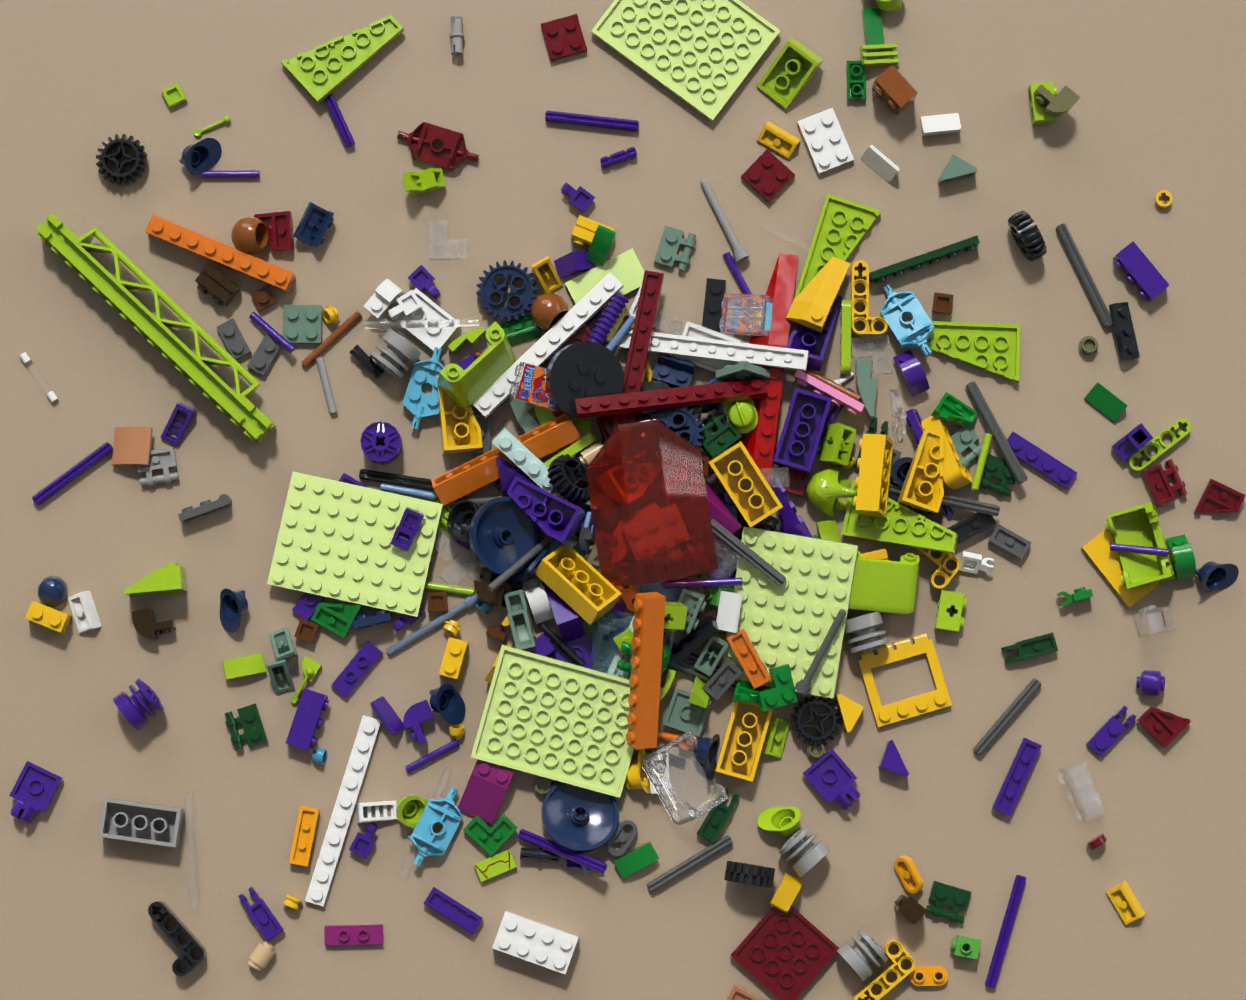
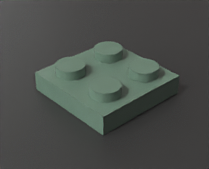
[283,305,322,344]
[716,361,770,382]
[663,688,712,737]

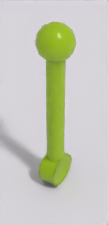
[193,116,231,137]
[290,668,314,704]

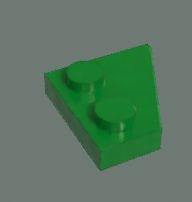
[931,392,978,427]
[311,602,362,638]
[732,679,770,703]

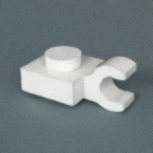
[388,290,423,320]
[959,551,994,574]

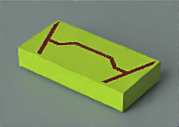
[474,849,517,882]

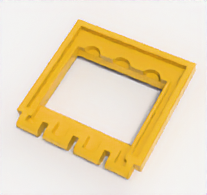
[858,633,952,727]

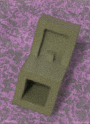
[1034,85,1080,116]

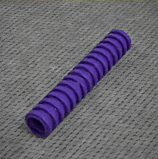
[586,292,629,344]

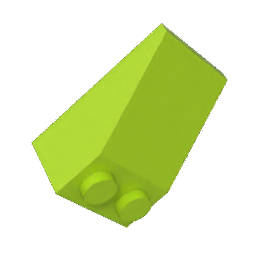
[757,38,824,109]
[123,563,187,596]

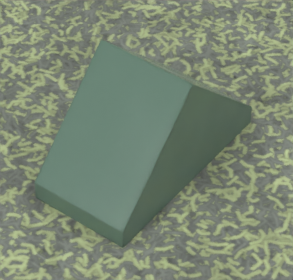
[938,155,977,184]
[269,627,298,661]
[694,635,729,676]
[266,659,295,694]

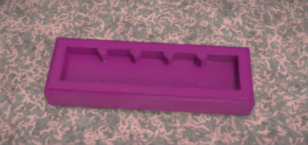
[324,924,383,945]

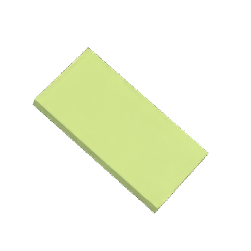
[565,248,645,307]

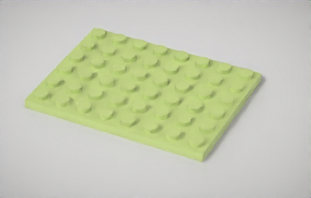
[591,0,780,122]
[267,471,443,617]
[722,526,858,698]
[471,645,634,798]

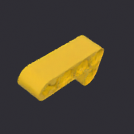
[850,260,888,337]
[921,416,973,491]
[912,547,960,590]
[852,940,915,1000]

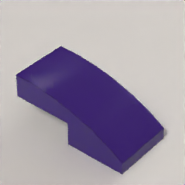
[390,507,425,551]

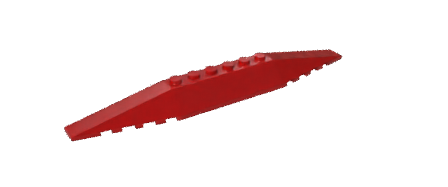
[735,253,798,541]

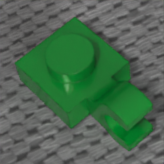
[1057,587,1093,606]

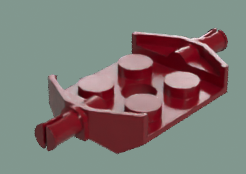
[397,122,479,171]

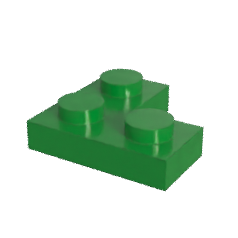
[756,664,798,711]
[463,814,518,856]

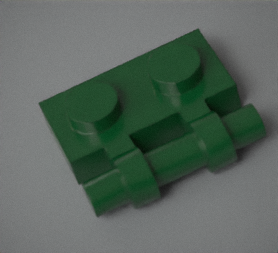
[699,413,742,460]
[980,454,1016,497]
[225,703,268,750]
[926,881,971,923]

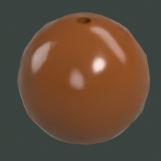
[231,217,269,255]
[531,293,568,330]

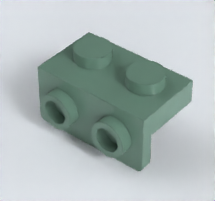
[678,588,707,634]

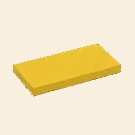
[1081,528,1160,608]

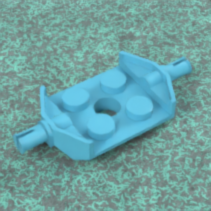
[880,284,935,357]
[402,347,445,430]
[408,787,463,867]

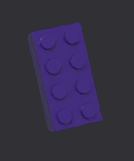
[772,388,832,474]

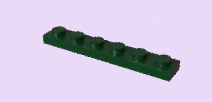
[869,235,980,284]

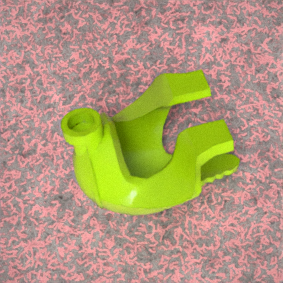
[804,468,857,517]

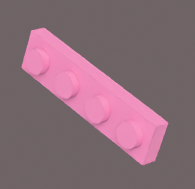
[794,370,865,416]

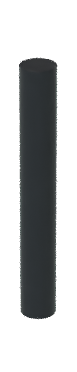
[539,623,586,667]

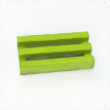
[860,44,899,66]

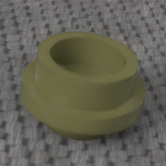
[1079,336,1098,355]
[807,741,826,759]
[533,777,553,796]

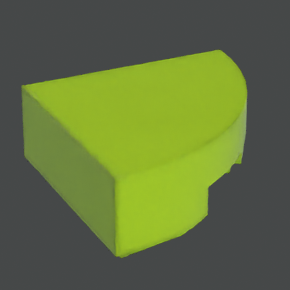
[302,655,322,682]

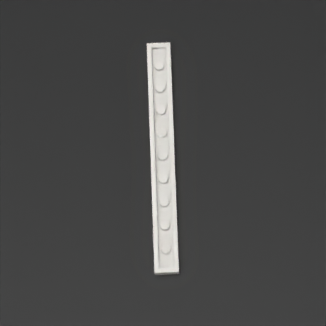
[472,272,624,418]
[616,328,809,371]
[305,715,382,906]

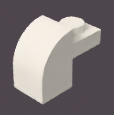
[363,279,404,319]
[522,577,554,624]

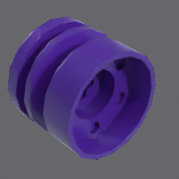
[360,421,403,465]
[113,679,165,730]

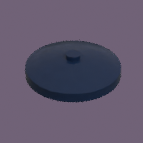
[469,497,540,575]
[541,781,619,853]

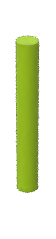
[971,433,993,490]
[424,582,474,596]

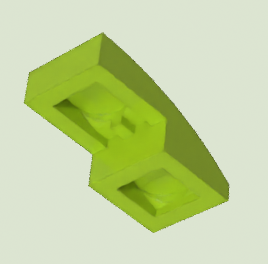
[448,327,486,354]
[222,653,266,680]
[660,669,676,701]

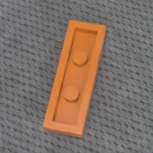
[726,628,771,689]

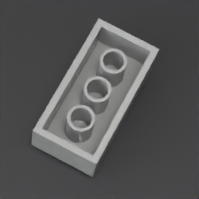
[98,798,184,847]

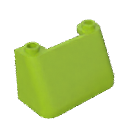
[437,321,516,408]
[1105,502,1175,589]
[848,551,920,614]

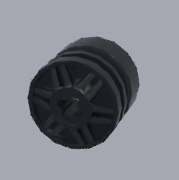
[447,500,481,544]

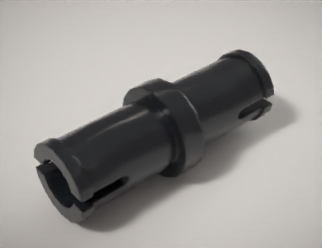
[349,344,385,380]
[520,847,559,863]

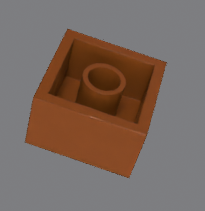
[872,65,918,116]

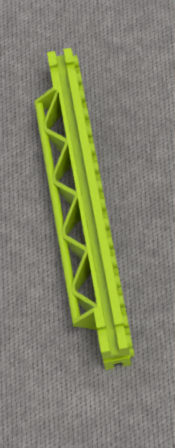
[35,212,276,443]

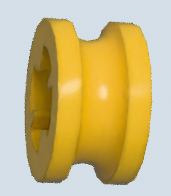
[1155,190,1173,208]
[282,894,302,910]

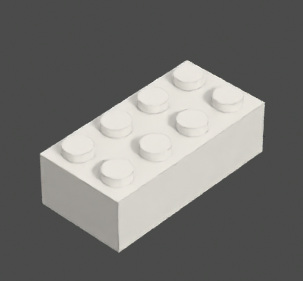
[492,911,579,974]

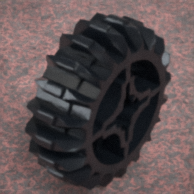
[96,134,148,185]
[1008,210,1047,261]
[547,454,596,505]
[790,695,842,746]

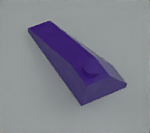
[786,295,842,371]
[771,472,813,538]
[507,476,587,543]

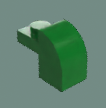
[1166,534,1196,581]

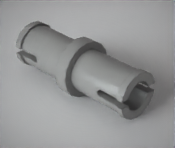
[449,16,464,56]

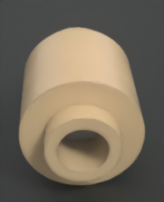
[578,442,607,468]
[248,941,275,971]

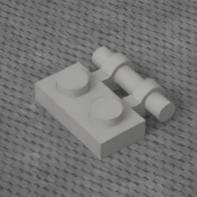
[137,447,179,487]

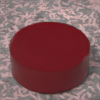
[1087,834,1107,850]

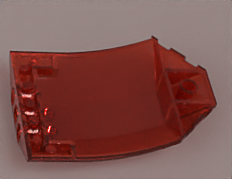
[586,419,718,586]

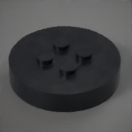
[546,342,624,419]

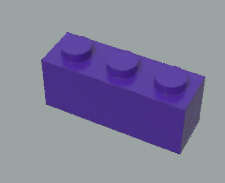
[1113,241,1169,302]
[286,688,329,751]

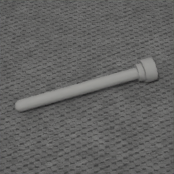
[700,179,750,263]

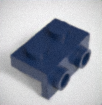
[293,202,334,247]

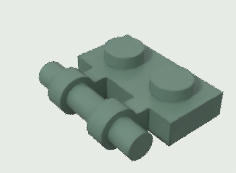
[654,226,696,271]
[951,426,983,468]

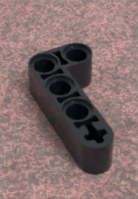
[148,901,207,976]

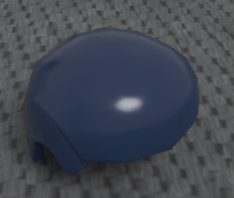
[38,576,67,607]

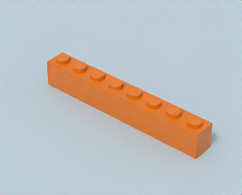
[145,215,296,294]
[431,414,581,506]
[626,592,666,750]

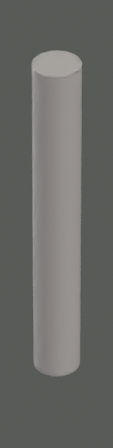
[316,357,337,414]

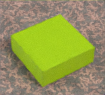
[161,83,187,109]

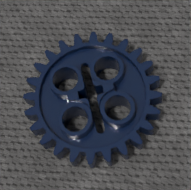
[476,260,538,323]
[642,406,705,465]

